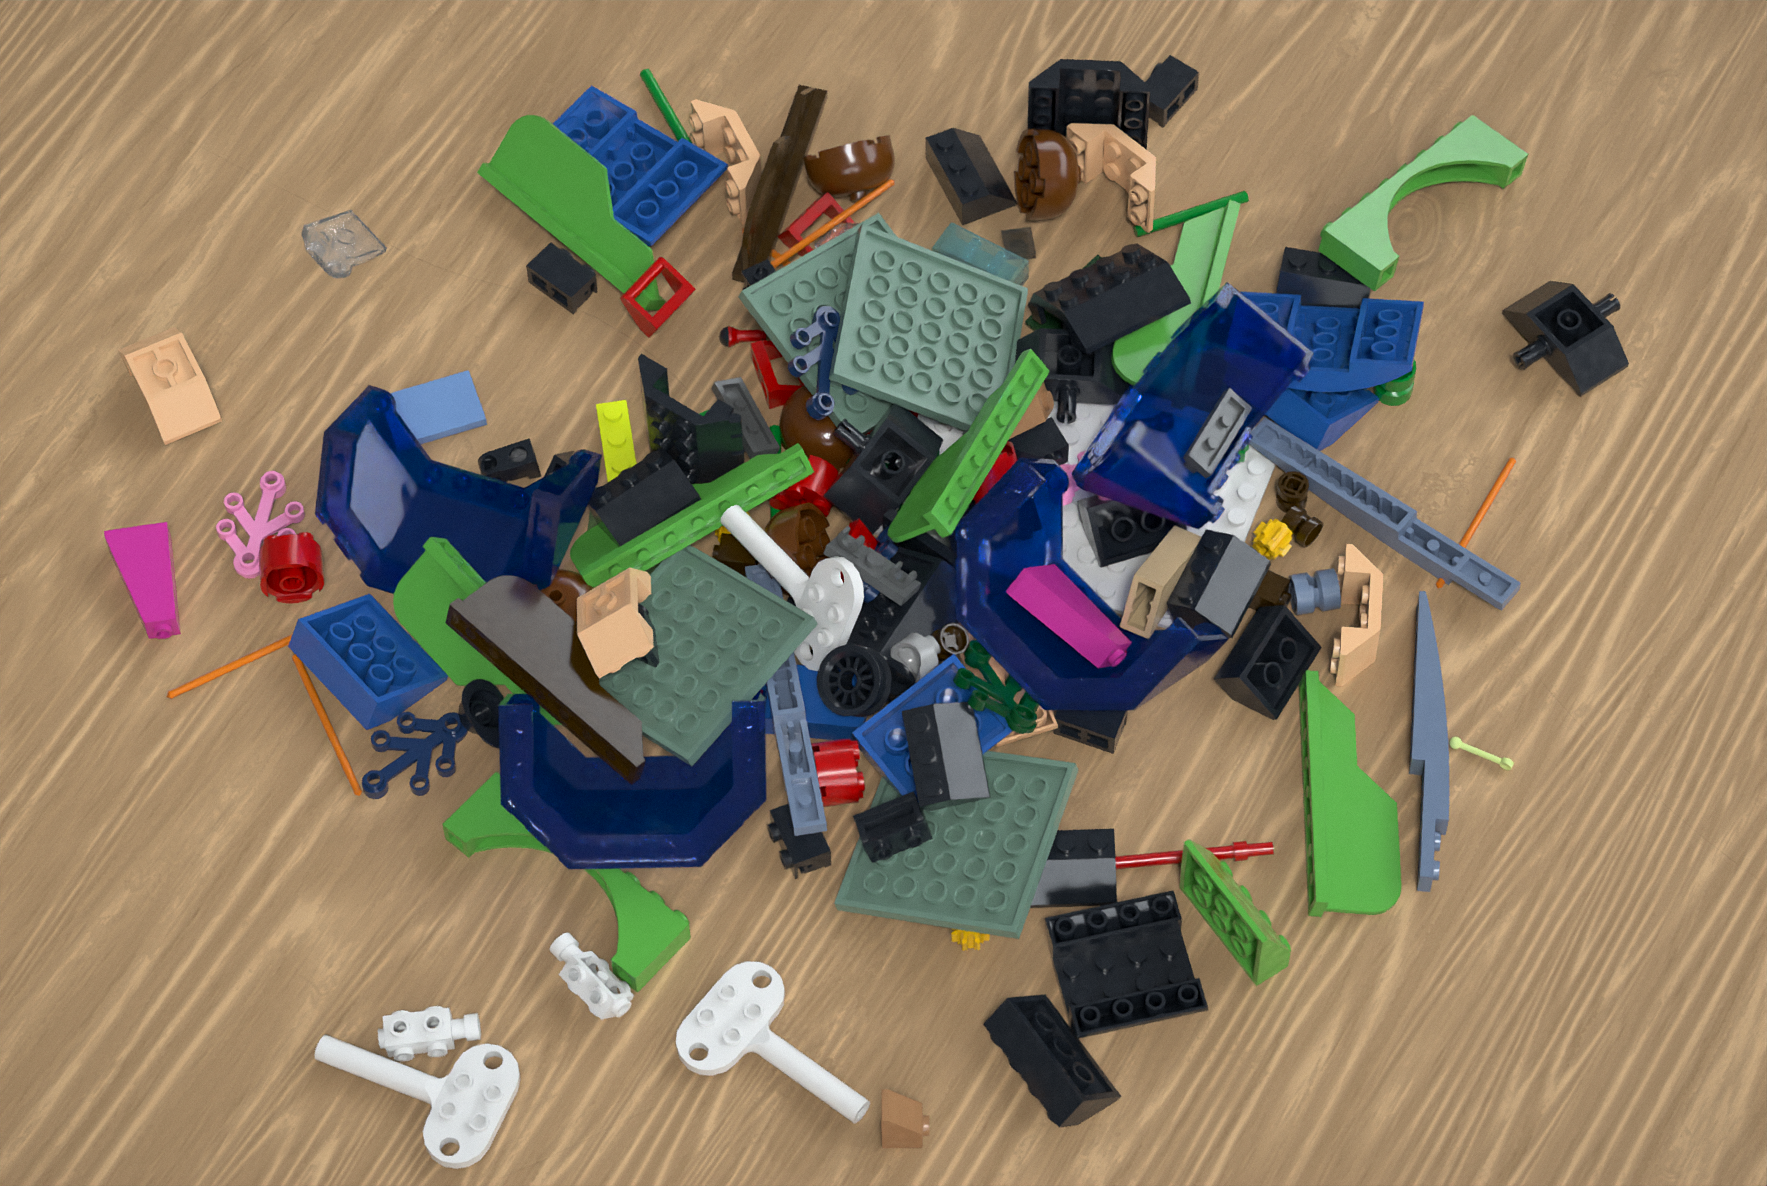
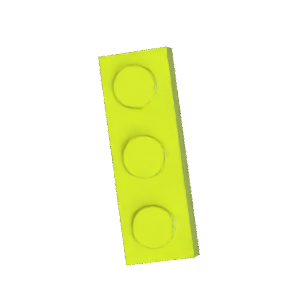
[596,400,636,482]

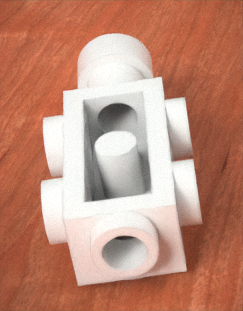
[550,932,634,1020]
[378,1006,481,1062]

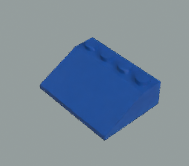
[1223,364,1380,451]
[288,594,448,730]
[852,654,1013,798]

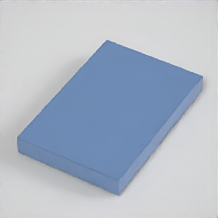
[380,370,487,451]

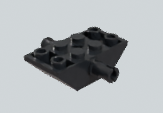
[1502,281,1629,397]
[1015,321,1130,424]
[823,403,944,535]

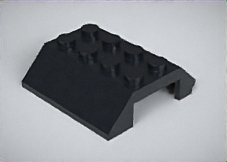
[1027,243,1191,354]
[638,354,745,484]

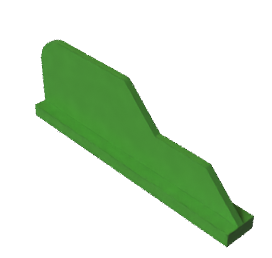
[477,115,666,310]
[1111,200,1241,410]
[888,349,1050,542]
[570,443,814,588]
[393,537,562,725]
[1298,670,1402,917]

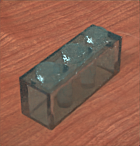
[932,222,1029,286]

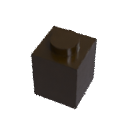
[712,533,759,577]
[1249,570,1292,611]

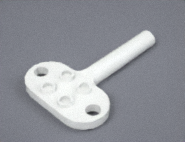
[721,505,864,671]
[676,961,870,1124]
[315,1034,521,1169]

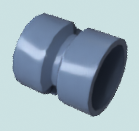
[1288,568,1341,616]

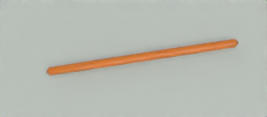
[770,179,895,269]
[1436,458,1516,588]
[166,635,292,699]
[292,653,362,796]

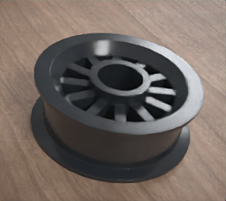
[817,645,892,717]

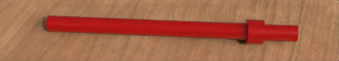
[1116,841,1274,869]

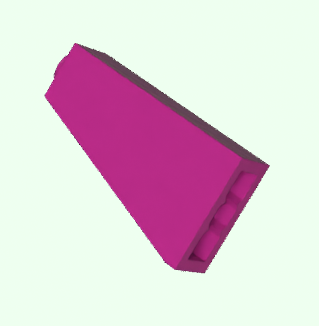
[104,522,181,639]
[1006,564,1132,668]

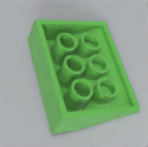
[1179,839,1291,986]

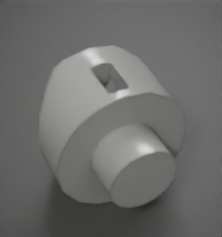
[891,632,940,682]

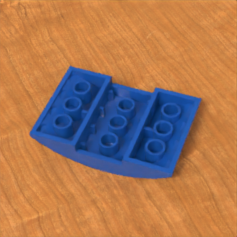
[553,85,728,246]
[1224,292,1424,392]

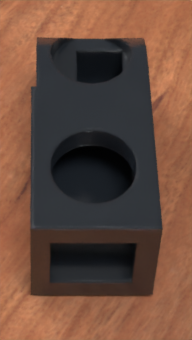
[478,438,542,487]

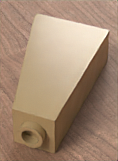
[1120,526,1201,639]

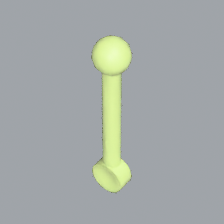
[1449,737,1514,770]

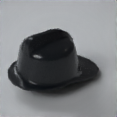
[458,679,520,749]

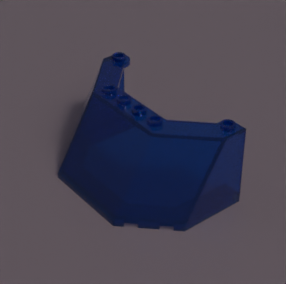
[1071,282,1314,530]
[315,385,602,594]
[955,457,1229,710]
[499,690,767,869]

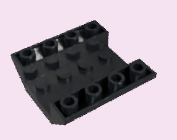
[1027,59,1151,150]
[810,546,979,686]
[1045,890,1208,1039]

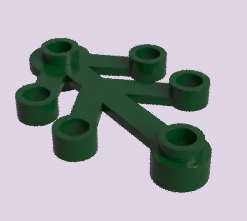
[953,640,1041,734]

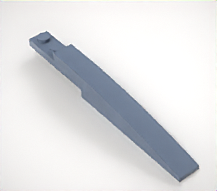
[1246,418,1521,611]
[745,564,827,836]
[1409,591,1449,892]

